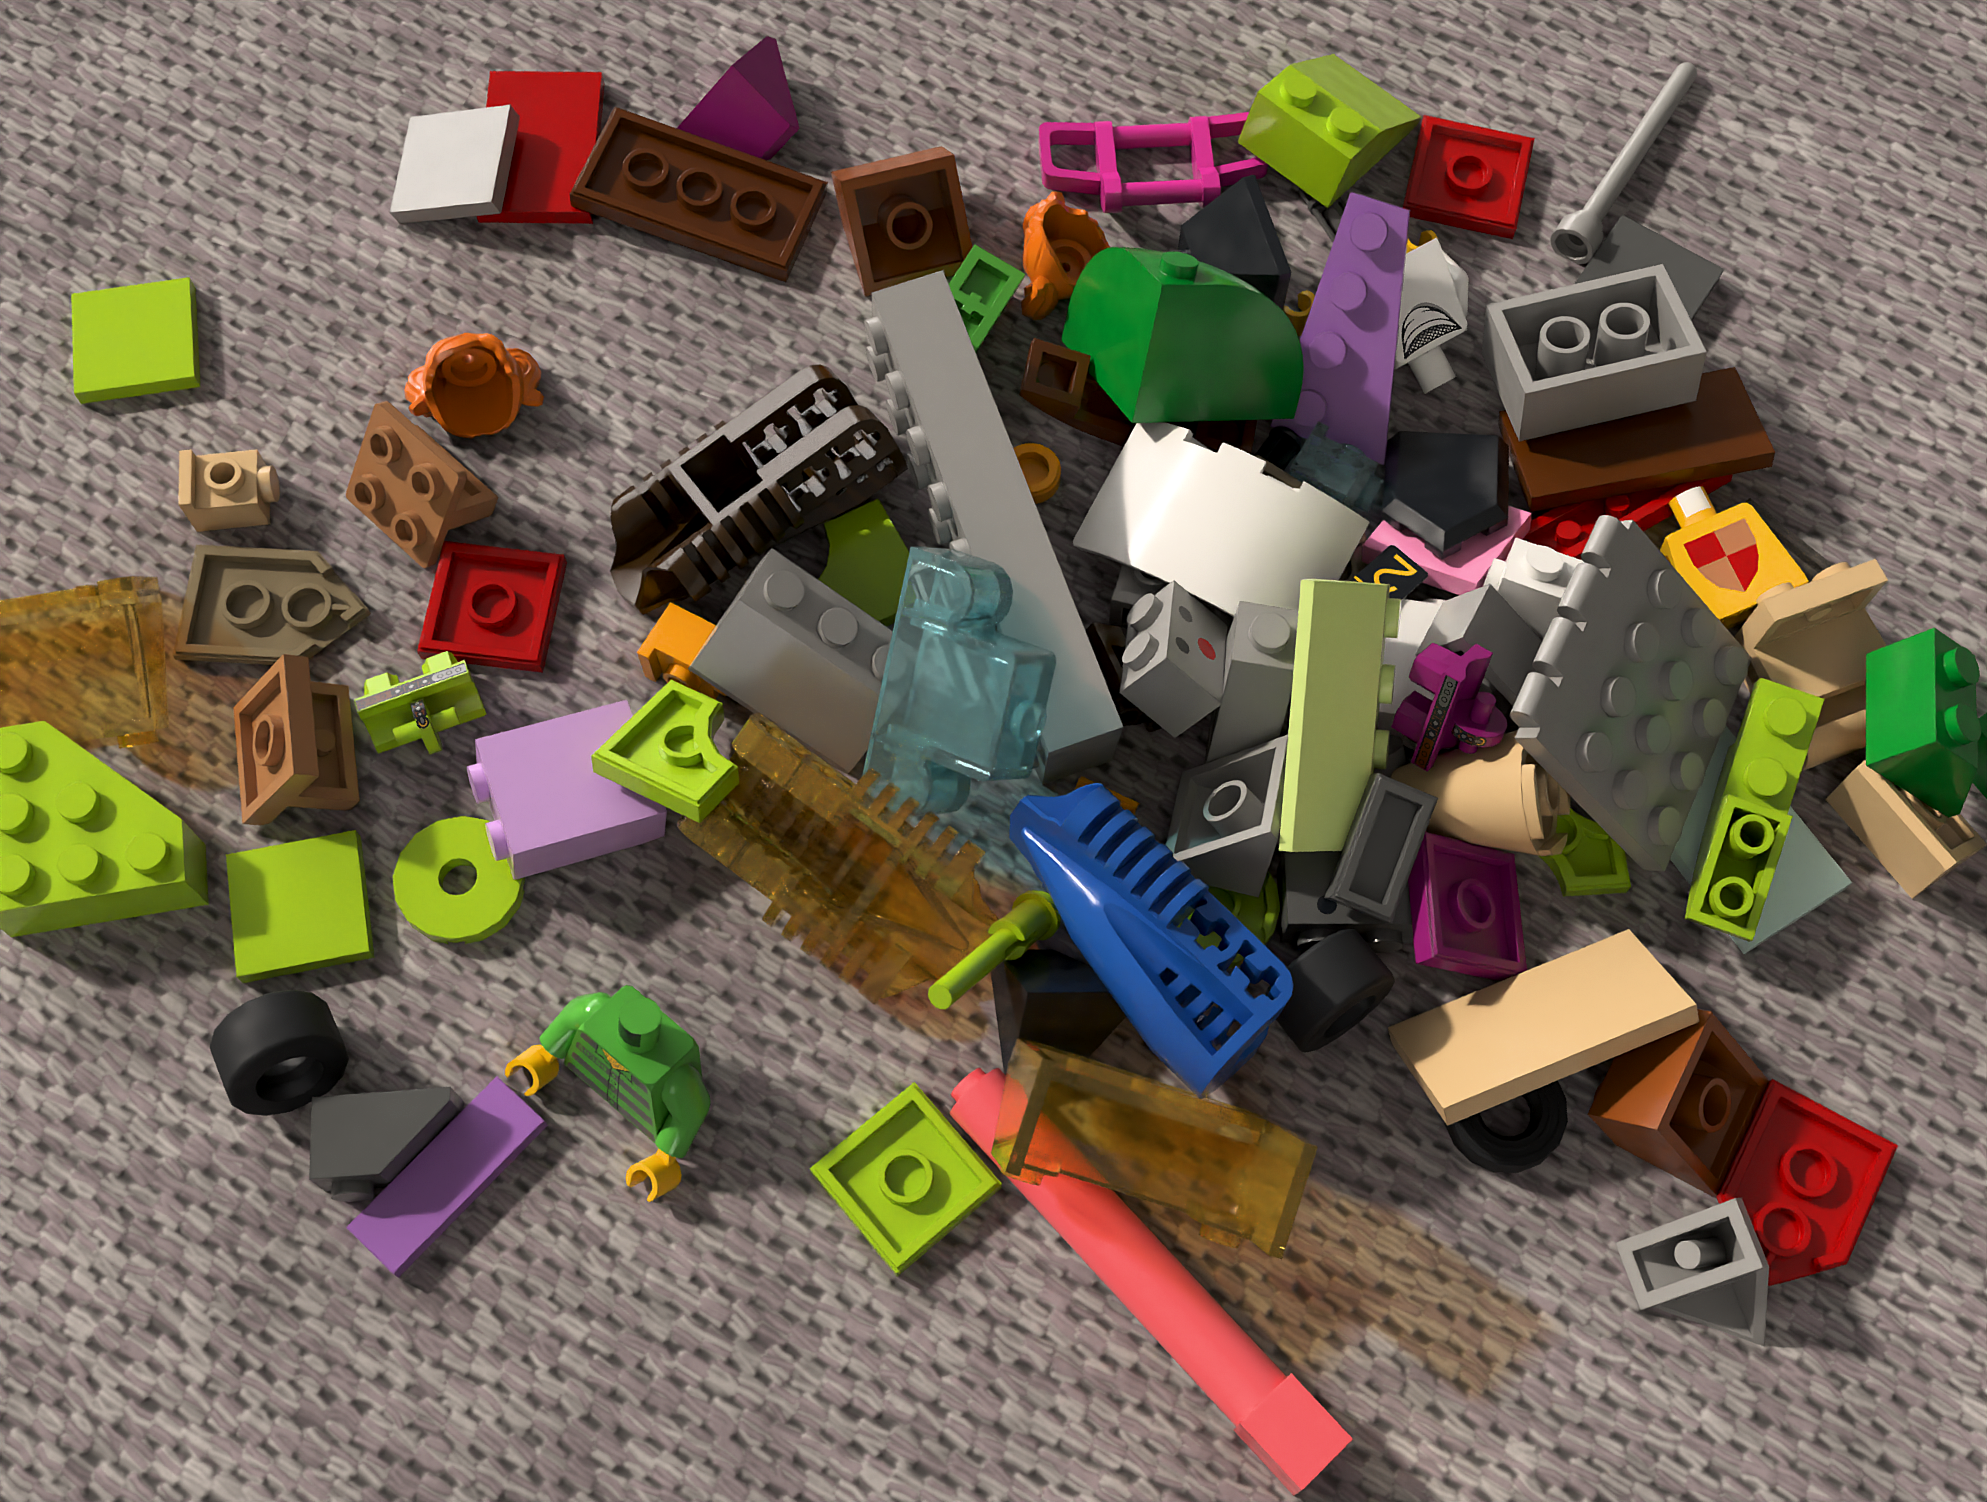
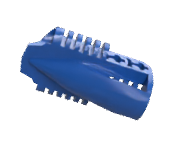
[1009,783,1294,1099]

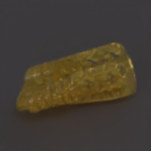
[677,712,999,1005]

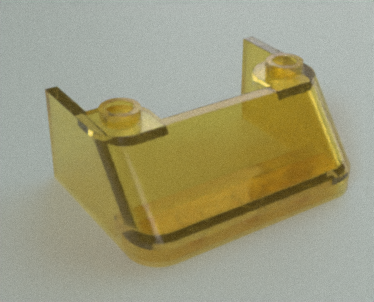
[991,1037,1318,1259]

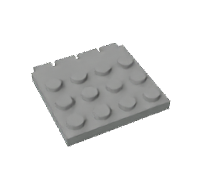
[1510,515,1752,871]

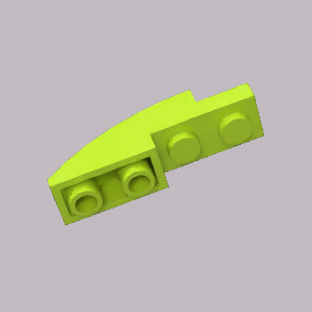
[1685,678,1825,942]

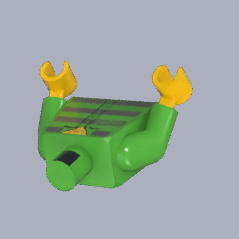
[505,985,711,1202]

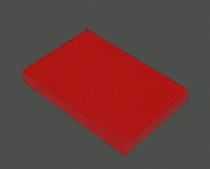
[476,71,605,224]

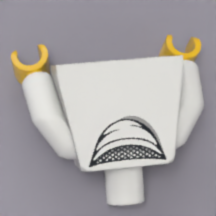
[1283,230,1469,394]

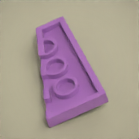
[1270,192,1411,465]

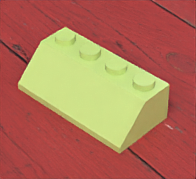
[1279,579,1401,852]

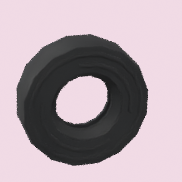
[1444,1080,1568,1173]

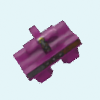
[1391,643,1507,772]

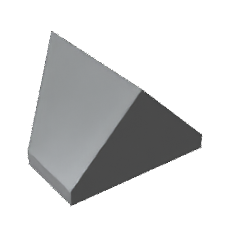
[1616,1197,1769,1347]

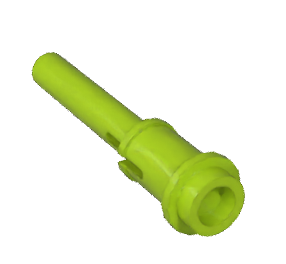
[928,890,1061,1009]

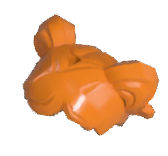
[1021,191,1110,320]
[404,333,544,439]

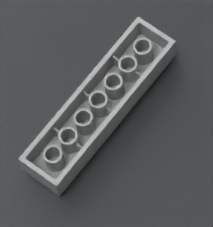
[864,270,1123,785]

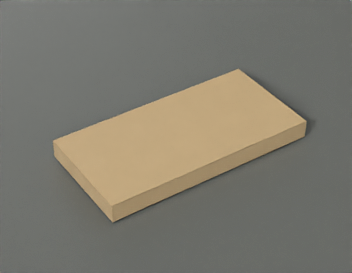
[1388,929,1699,1126]

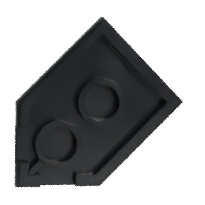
[1381,431,1509,559]

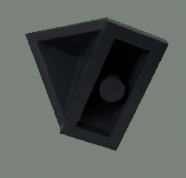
[991,949,1127,1081]

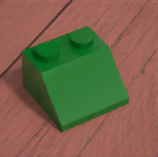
[1866,627,1981,818]

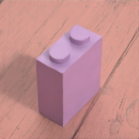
[467,700,667,880]

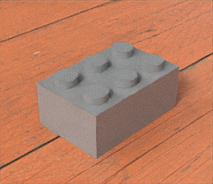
[1481,264,1707,441]

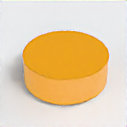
[1013,443,1061,504]

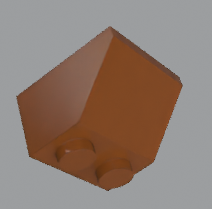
[831,146,973,296]
[1588,1009,1769,1198]

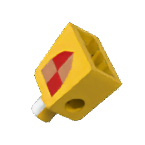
[1660,486,1809,629]

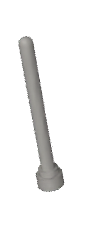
[1550,62,1697,264]

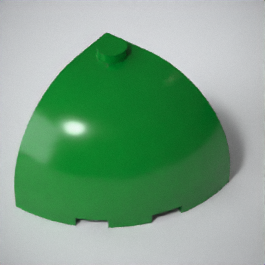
[1061,247,1304,423]

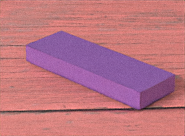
[346,1076,548,1278]

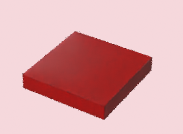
[1402,115,1535,239]
[417,541,567,673]

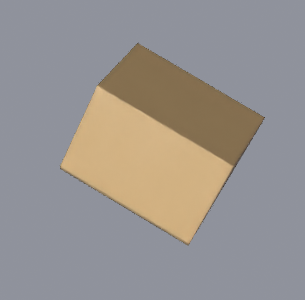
[1825,760,1987,899]

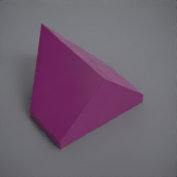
[677,36,800,160]

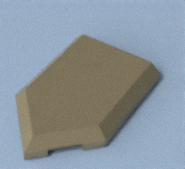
[172,545,371,665]

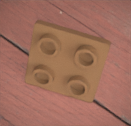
[346,401,499,568]

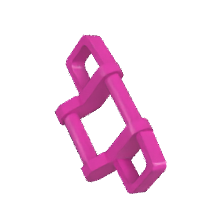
[1038,112,1268,213]

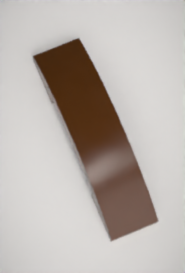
[1019,338,1257,454]

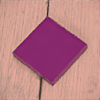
[1408,832,1527,981]

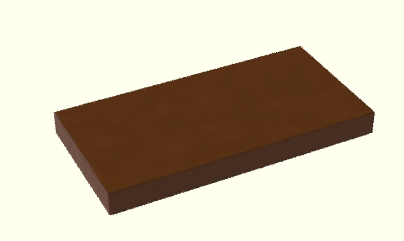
[570,107,828,282]
[1498,367,1775,512]

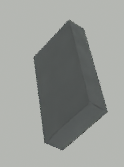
[1324,773,1438,923]

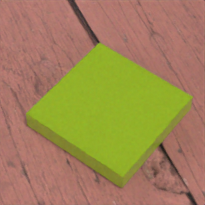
[71,277,201,404]
[226,830,375,983]
[809,1082,1002,1277]

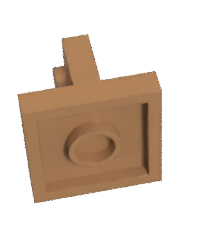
[233,654,360,825]

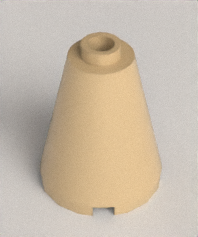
[1391,730,1570,856]

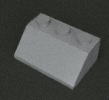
[688,548,931,774]

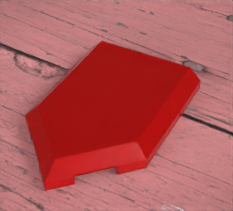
[1716,1079,1898,1287]

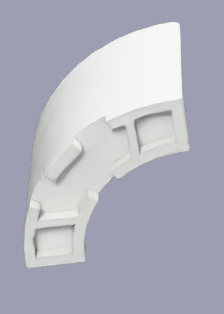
[1073,422,1370,617]

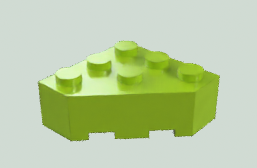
[0,721,209,937]

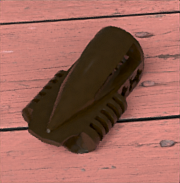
[610,364,908,615]

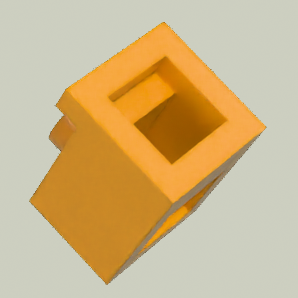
[637,602,727,700]

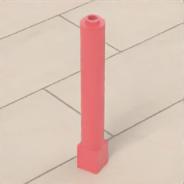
[950,1068,1353,1496]

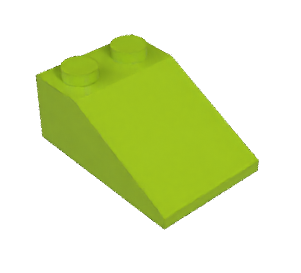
[1238,54,1422,208]

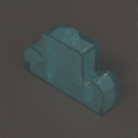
[858,546,1057,817]

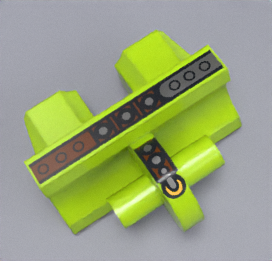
[354,651,487,755]

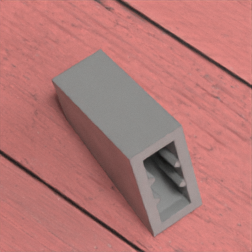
[1204,601,1298,764]

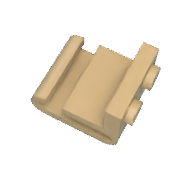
[1734,559,1888,771]

